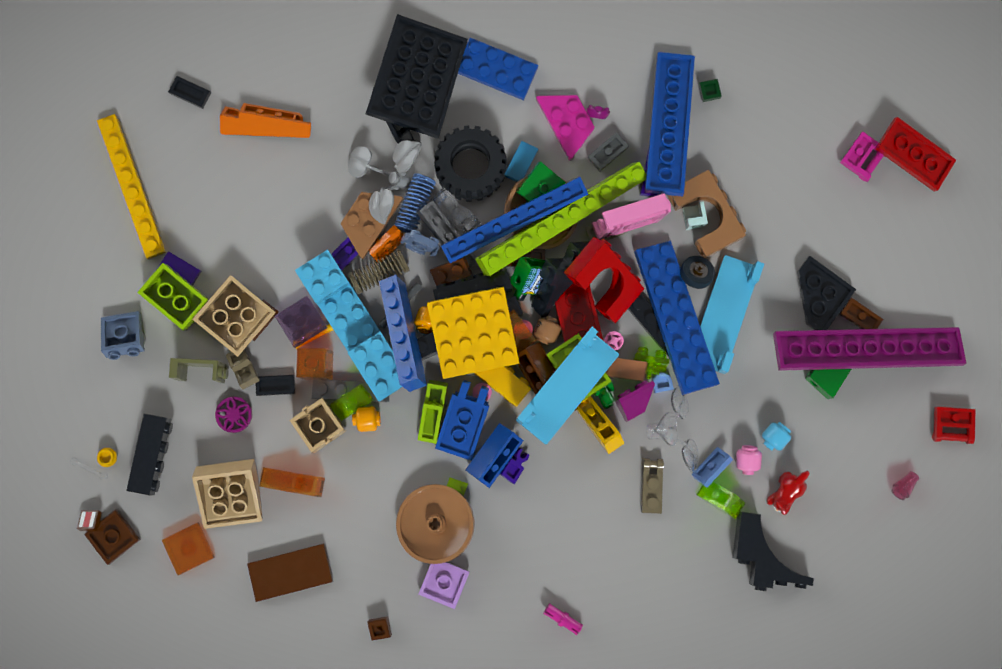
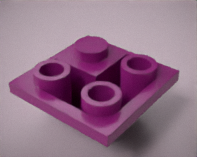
[615,380,655,422]

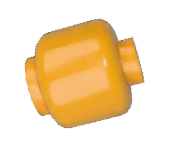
[414,305,433,334]
[352,406,381,432]

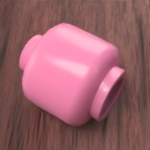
[736,445,762,475]

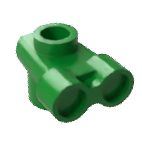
[594,379,615,409]

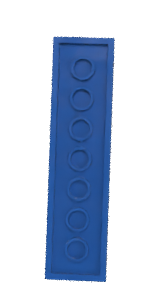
[645,52,695,197]
[634,241,720,395]

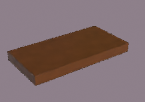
[247,543,333,602]

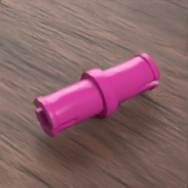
[543,603,583,635]

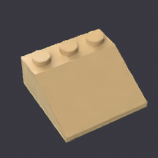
[192,275,276,357]
[192,459,263,529]

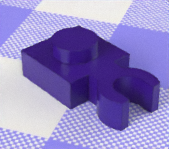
[499,448,529,484]

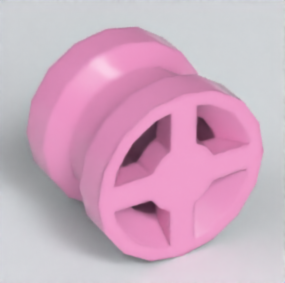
[604,331,624,351]

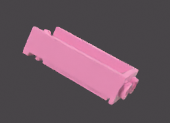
[591,193,671,240]

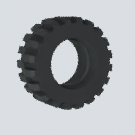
[434,125,507,202]

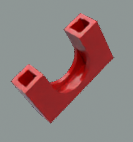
[564,237,645,323]

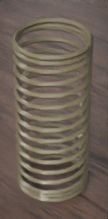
[348,249,410,295]

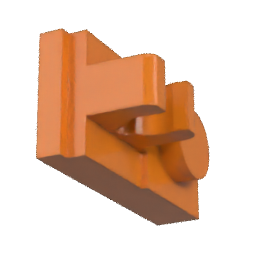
[369,225,403,263]

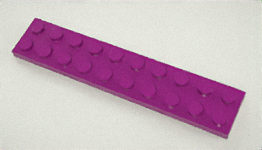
[773,327,967,371]

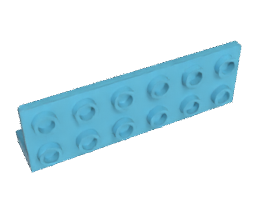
[700,255,764,374]
[516,327,619,445]

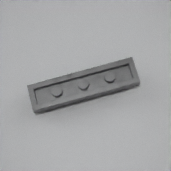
[416,200,477,268]
[312,379,390,402]

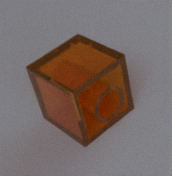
[296,348,334,380]

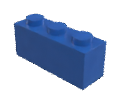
[465,423,524,488]

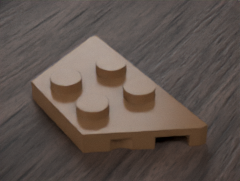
[340,192,403,260]

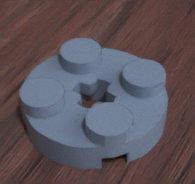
[401,230,439,256]

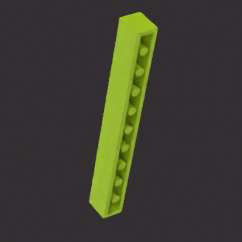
[475,162,646,276]

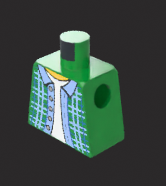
[510,256,545,301]

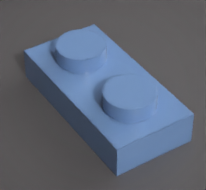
[691,447,733,488]

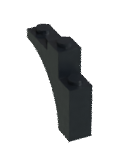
[531,241,614,317]
[732,511,814,591]

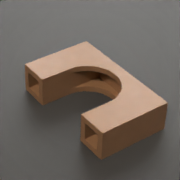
[667,170,746,258]

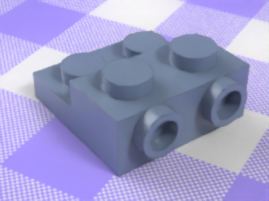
[101,311,145,360]

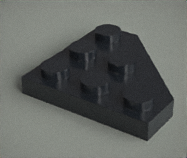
[797,256,856,330]

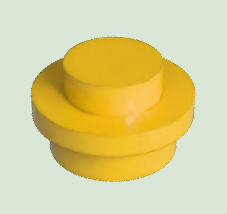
[97,448,117,467]

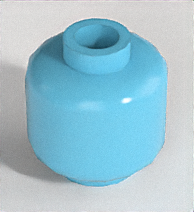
[762,422,791,451]

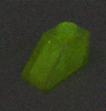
[696,482,746,519]

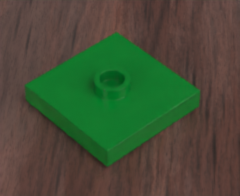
[516,161,566,216]

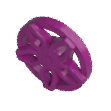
[215,397,252,433]

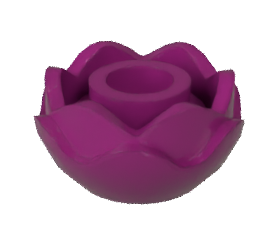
[587,105,610,120]

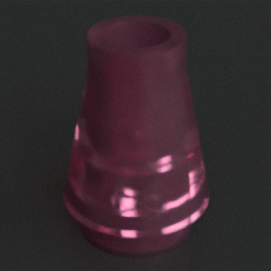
[891,471,919,500]

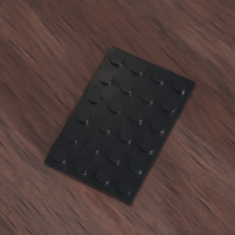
[365,14,468,139]

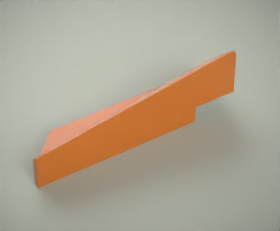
[220,103,311,138]

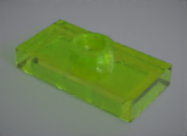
[330,384,373,421]

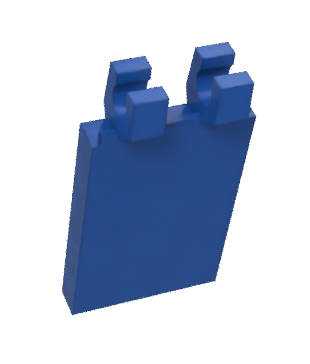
[435,380,490,461]

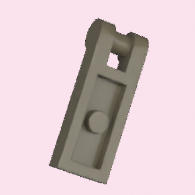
[642,458,664,514]

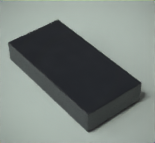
[168,76,211,109]
[255,375,295,396]

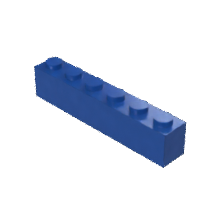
[379,275,427,392]

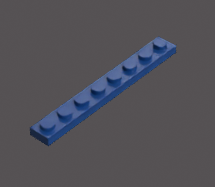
[441,176,588,263]

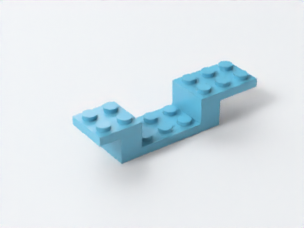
[295,249,402,402]

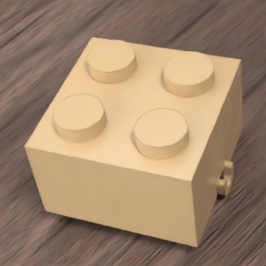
[289,398,347,453]

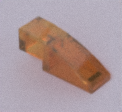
[259,467,325,497]

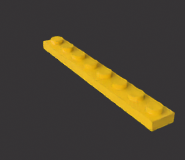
[97,114,166,259]

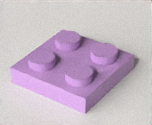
[418,562,470,609]

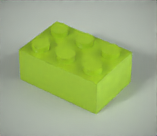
[137,263,209,331]

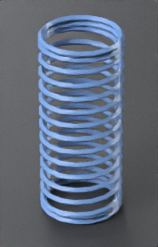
[394,173,436,233]

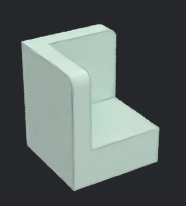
[682,201,708,230]

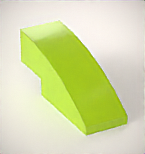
[418,379,448,444]

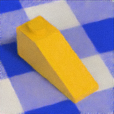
[577,396,625,454]

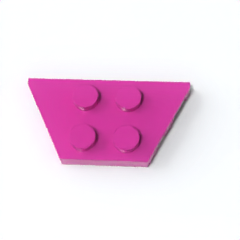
[536,95,595,161]

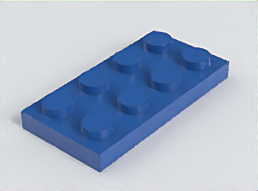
[458,38,538,101]

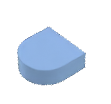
[652,372,674,393]

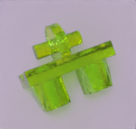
[633,346,669,379]

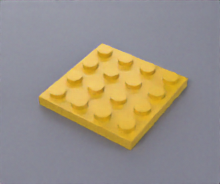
[427,287,520,379]

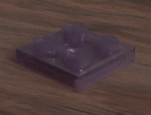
[275,296,328,348]

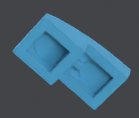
[505,141,538,182]

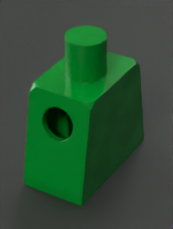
[805,369,852,399]

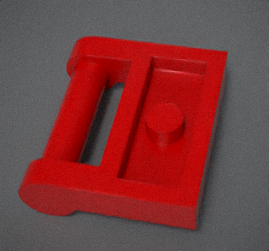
[932,407,976,444]

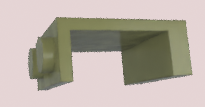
[169,358,229,384]

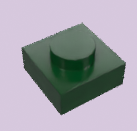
[698,79,722,102]

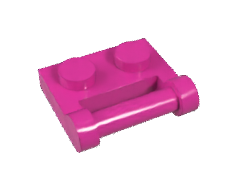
[840,131,885,182]

